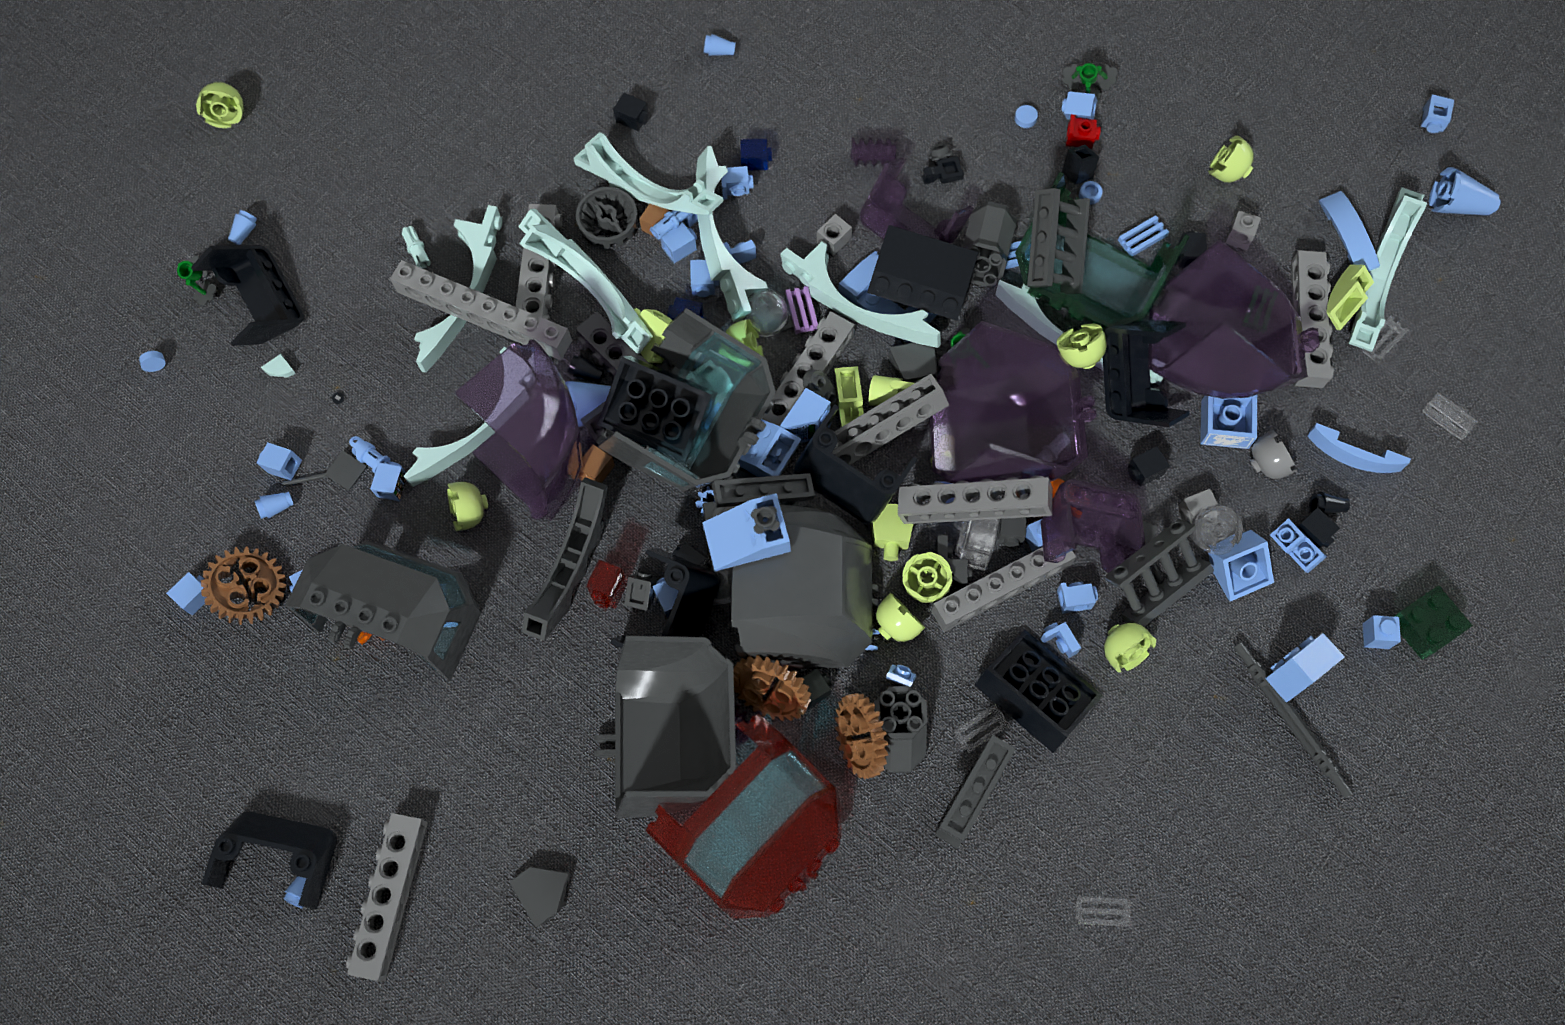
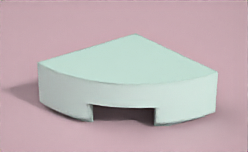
[261,354,296,378]

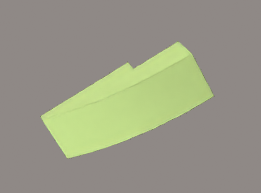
[1326,265,1374,330]
[835,366,864,428]

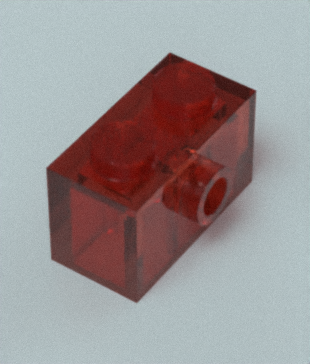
[586,560,627,609]

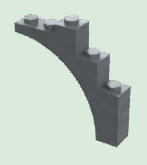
[521,477,608,641]

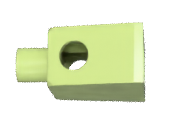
[634,308,673,363]
[871,504,913,561]

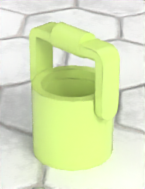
[869,375,914,406]

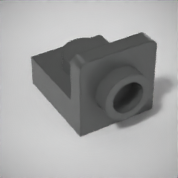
[624,570,659,611]

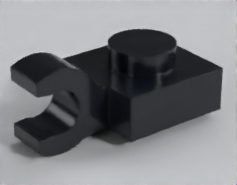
[922,156,964,184]

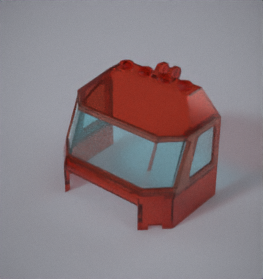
[646,714,842,919]

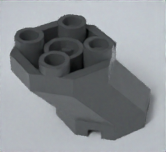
[963,201,1017,287]
[874,686,928,774]

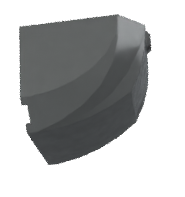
[731,505,879,670]
[594,636,736,818]

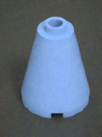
[1429,167,1500,215]
[565,381,611,428]

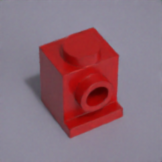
[1066,114,1101,149]

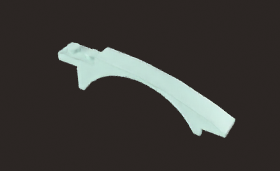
[574,132,724,215]
[696,146,767,322]
[1348,188,1427,352]
[414,205,503,373]
[518,209,653,354]
[780,241,941,348]
[995,280,1168,385]
[404,347,552,487]

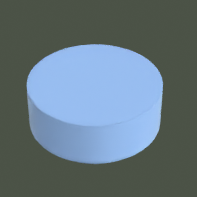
[1015,105,1038,128]
[1079,181,1103,205]
[139,351,166,372]

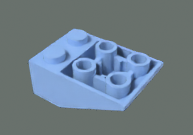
[738,419,801,477]
[702,493,791,571]

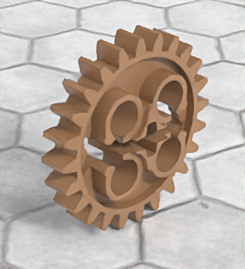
[201,546,286,625]
[733,655,811,721]
[835,693,888,779]

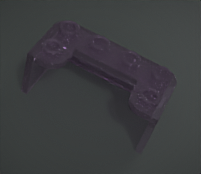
[1041,479,1146,573]

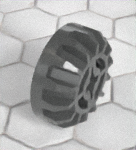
[576,187,638,249]

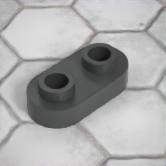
[803,369,837,409]

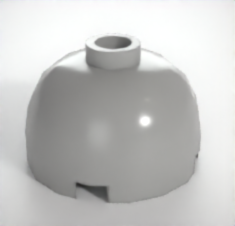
[1250,430,1297,479]

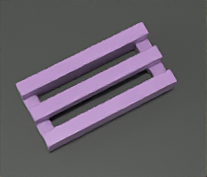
[785,286,818,334]

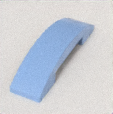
[1319,191,1380,272]
[1308,423,1411,473]

